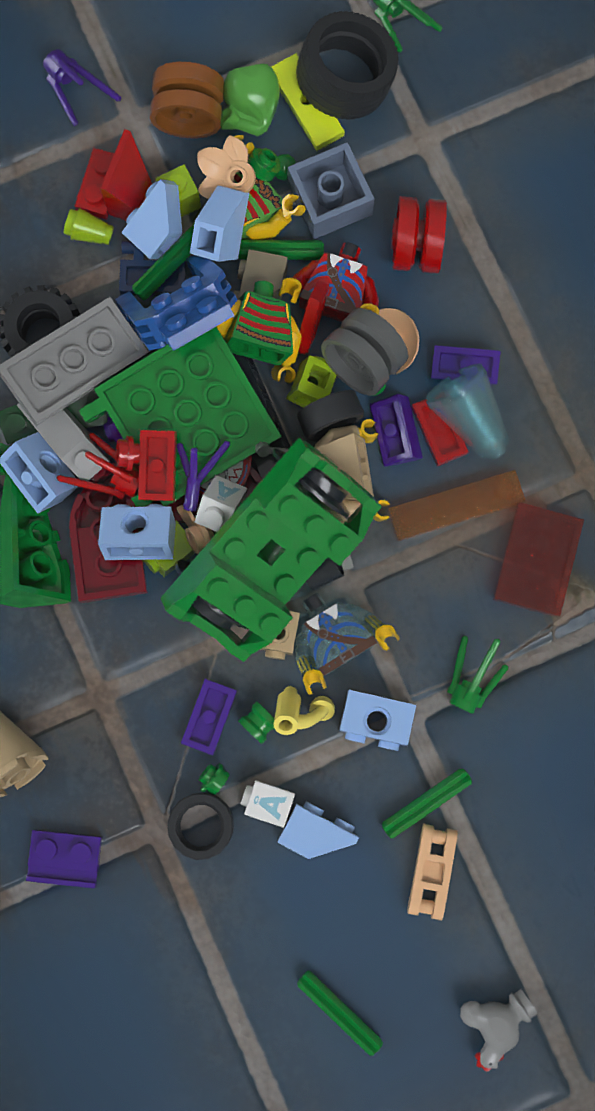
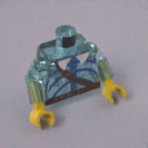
[295,593,400,695]

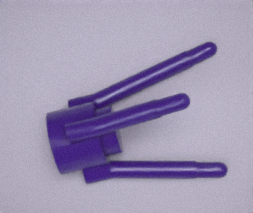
[43,49,121,126]

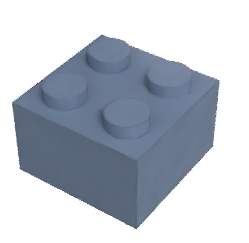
[287,142,375,239]

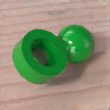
[248,148,296,182]

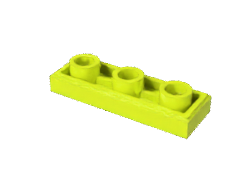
[271,53,345,151]

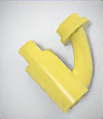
[274,686,335,735]

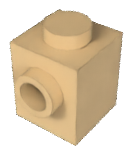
[260,611,300,660]

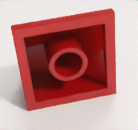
[100,129,152,221]

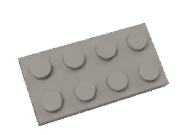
[0,297,149,426]

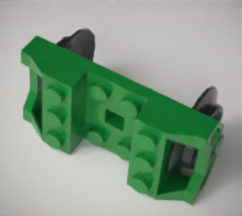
[160,438,382,662]

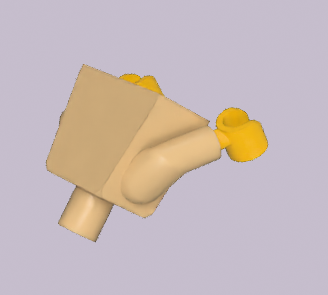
[314,419,390,522]

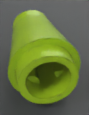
[63,208,114,245]

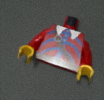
[278,242,379,322]

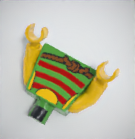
[234,135,306,240]

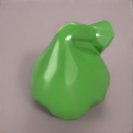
[221,64,280,136]

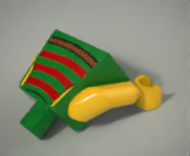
[217,281,302,383]

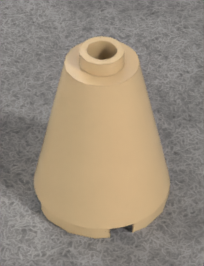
[0,711,48,797]

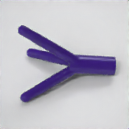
[177,441,230,511]

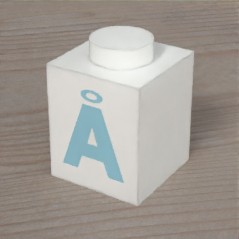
[194,475,247,532]
[240,780,295,828]

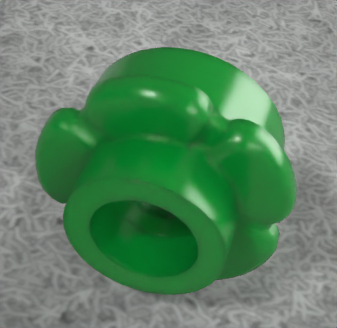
[198,763,230,796]

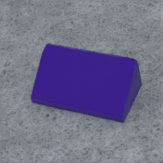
[370,394,423,467]

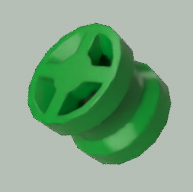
[238,701,275,744]

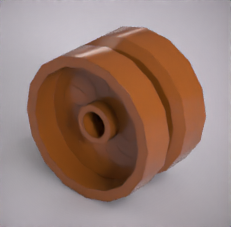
[150,61,224,138]

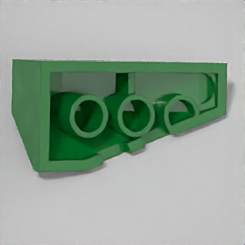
[0,472,71,608]

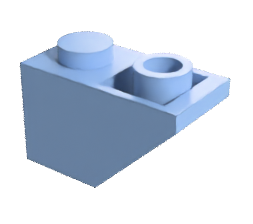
[121,179,182,259]
[190,185,249,262]
[277,801,359,859]

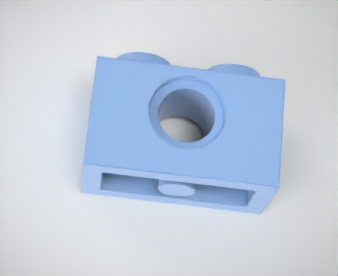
[0,432,78,514]
[98,504,176,560]
[339,690,416,751]

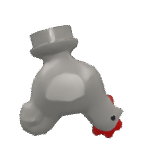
[460,989,538,1072]

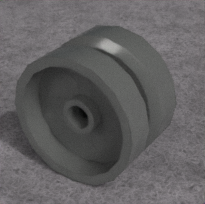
[321,308,408,396]

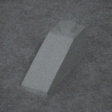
[17,403,111,481]

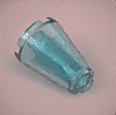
[426,363,509,459]

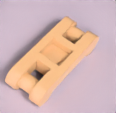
[407,823,458,921]

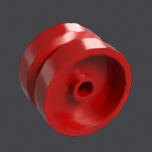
[391,196,447,274]

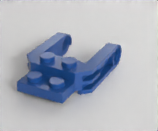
[115,255,238,351]

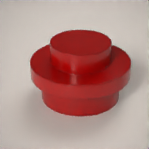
[116,436,140,471]

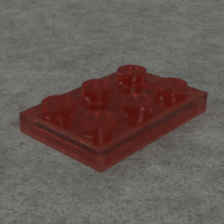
[493,502,584,618]

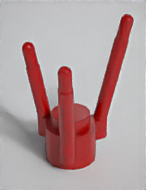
[57,433,139,500]

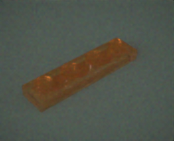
[388,470,526,542]

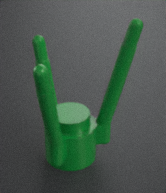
[373,0,442,52]
[447,636,508,714]

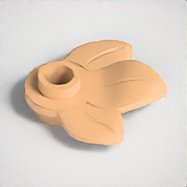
[197,136,256,199]
[177,505,214,554]

